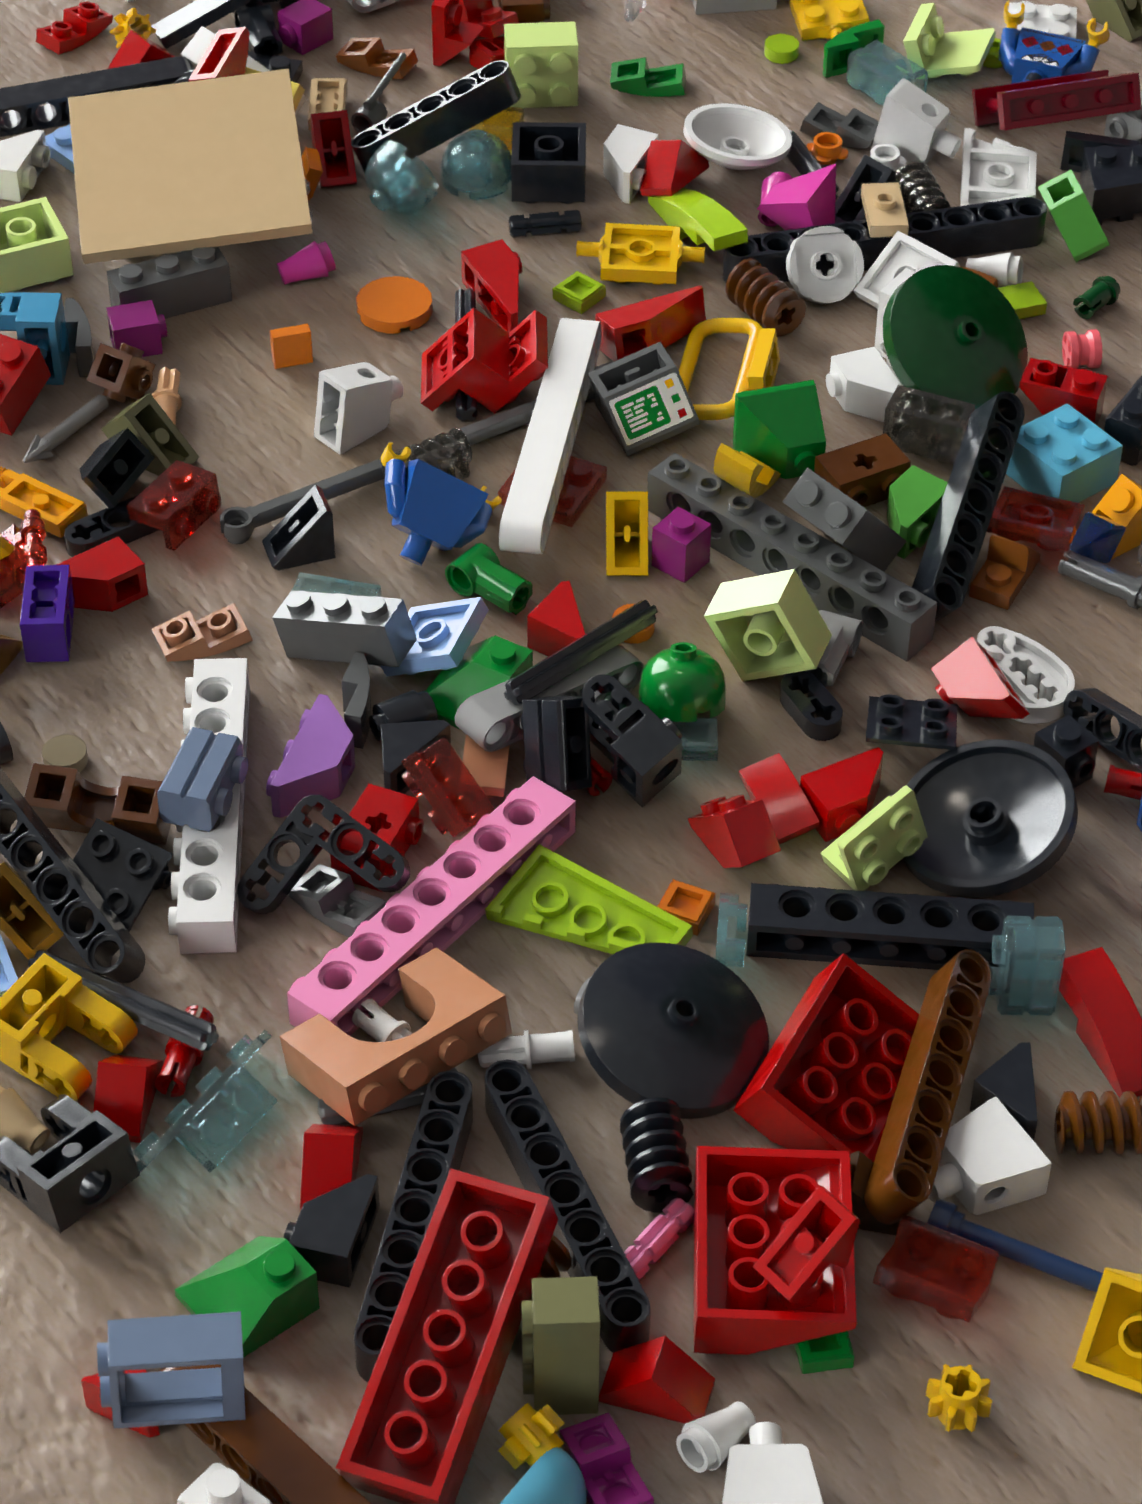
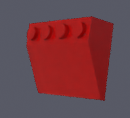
[733,953,919,1162]
[694,1146,857,1355]

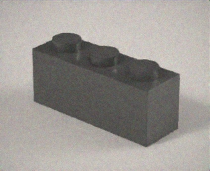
[107,246,232,319]
[272,590,417,667]

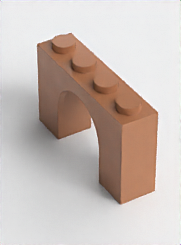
[280,947,512,1126]

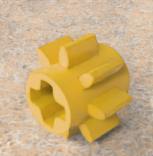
[110,8,156,48]
[926,1364,993,1432]
[498,1403,565,1470]

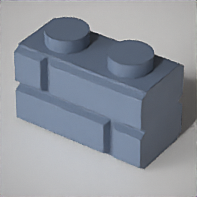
[157,727,248,832]

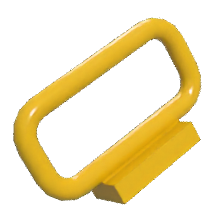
[678,318,780,420]

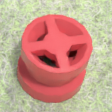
[1062,329,1102,369]

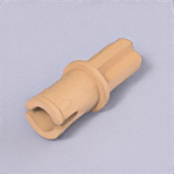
[152,367,182,426]

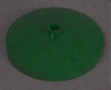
[883,265,1028,419]

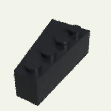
[1079,145,1142,225]

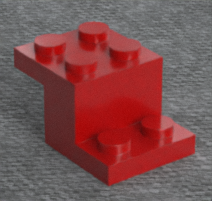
[421,308,548,414]

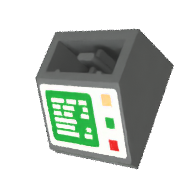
[588,342,700,456]

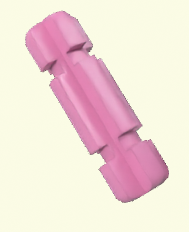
[624,1198,694,1280]

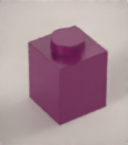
[278,0,334,55]
[106,300,168,357]
[651,507,711,583]

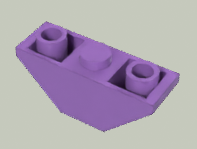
[266,694,355,818]

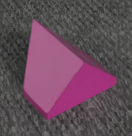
[757,164,836,230]

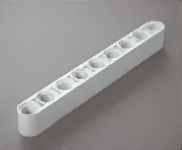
[499,318,602,554]

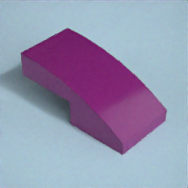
[559,1412,654,1504]

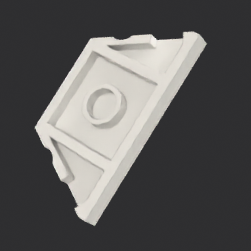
[960,128,1037,206]

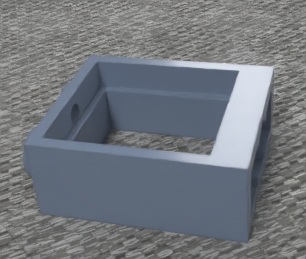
[97,1312,245,1429]

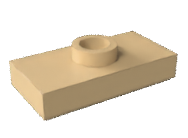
[308,78,347,130]
[861,183,909,238]

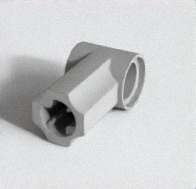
[806,609,863,687]

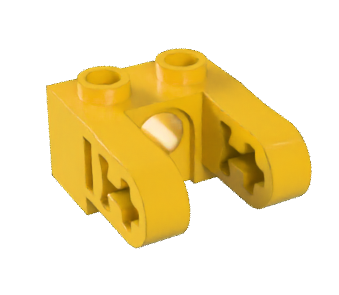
[0,953,138,1101]

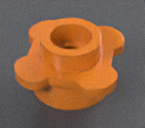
[806,132,849,165]

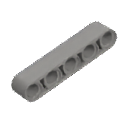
[455,644,645,752]

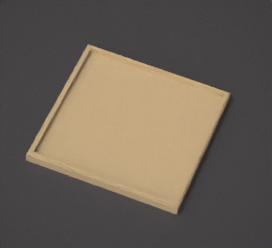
[68,69,313,264]

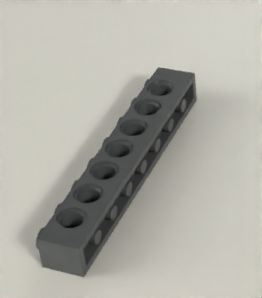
[647,452,937,662]

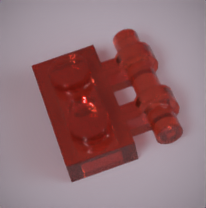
[0,509,47,609]

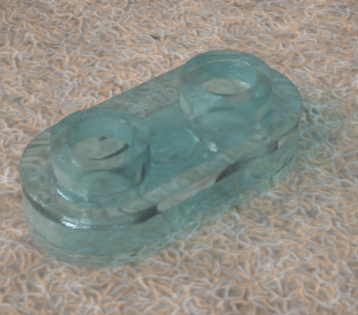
[716,893,748,972]

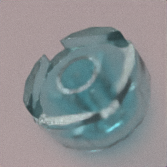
[441,129,511,200]
[365,140,439,215]

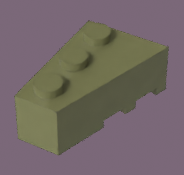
[522,1276,600,1415]

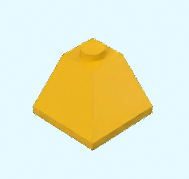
[1072,1267,1142,1394]

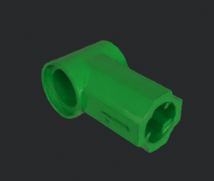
[445,543,533,615]

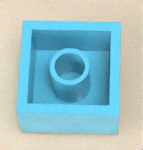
[1006,403,1123,514]

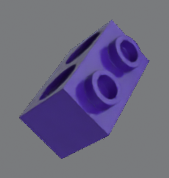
[20,565,75,662]

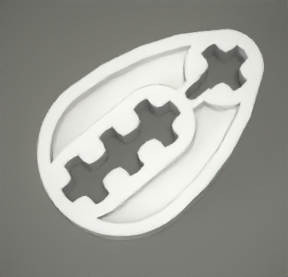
[977,626,1075,724]

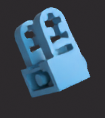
[0,292,70,385]

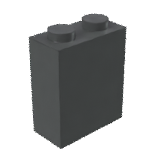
[783,468,907,572]

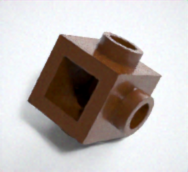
[87,343,156,403]

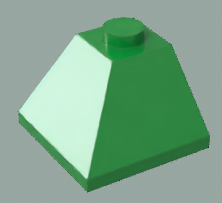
[733,380,826,479]
[425,635,533,730]
[174,1236,320,1358]

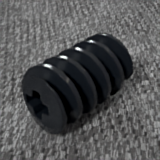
[620,1097,694,1213]

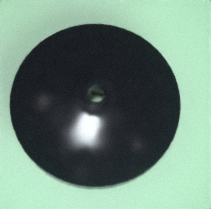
[903,739,1078,898]
[577,943,769,1119]

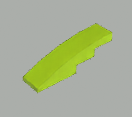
[648,188,748,251]

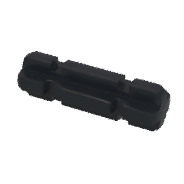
[508,210,582,238]

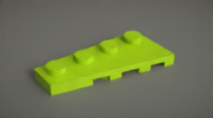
[485,844,693,954]

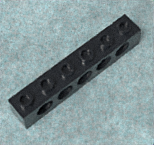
[746,883,1035,977]

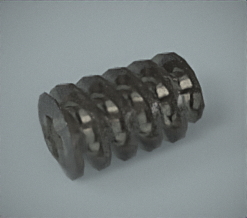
[895,161,951,214]
[381,427,472,479]

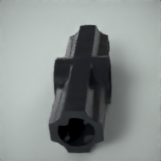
[232,0,283,56]

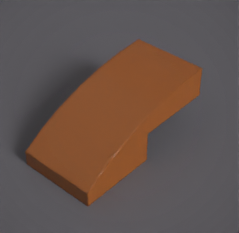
[335,37,418,79]

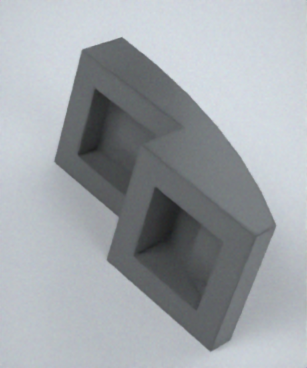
[799,102,879,148]
[64,298,94,377]
[342,652,371,749]
[289,864,387,937]

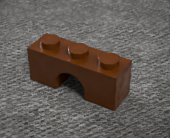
[24,763,171,845]

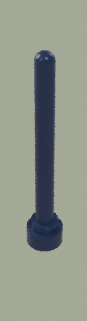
[924,1198,1103,1293]

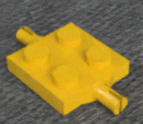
[789,0,869,41]
[576,223,705,285]

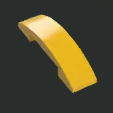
[714,443,781,498]

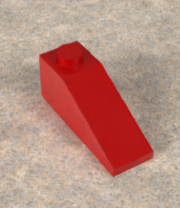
[461,239,523,332]

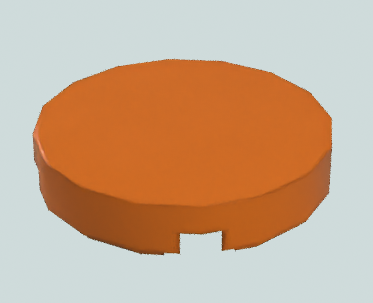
[356,276,433,334]

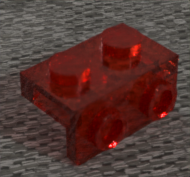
[127,460,222,551]
[401,738,495,837]
[872,1215,999,1323]

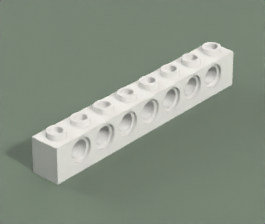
[168,658,250,954]

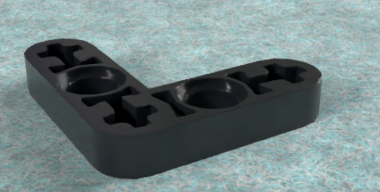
[237,795,410,914]

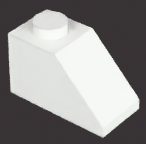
[826,346,907,426]

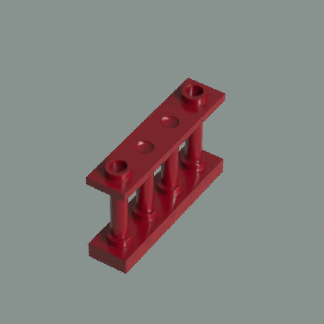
[972,69,1142,130]

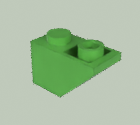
[1038,170,1110,262]
[886,465,948,559]

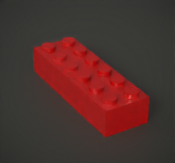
[336,1168,558,1504]

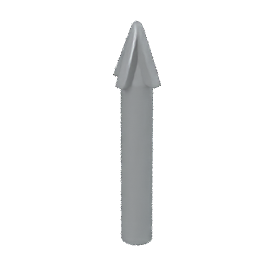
[23,395,109,463]

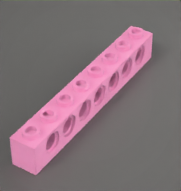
[287,776,576,1036]

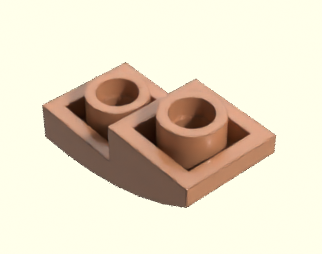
[152,603,253,662]
[459,735,510,799]

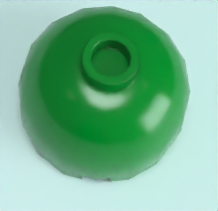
[639,642,726,722]

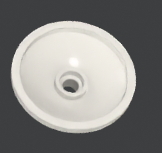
[683,103,792,170]

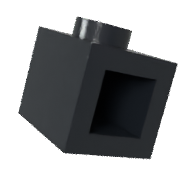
[1033,714,1099,789]

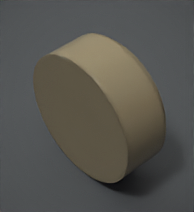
[42,734,88,773]

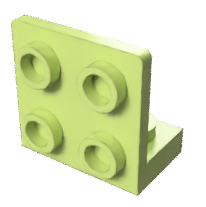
[903,3,996,79]
[821,785,928,891]

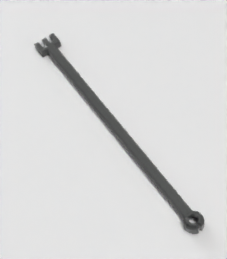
[220,361,613,544]

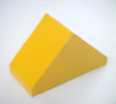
[605,491,648,576]

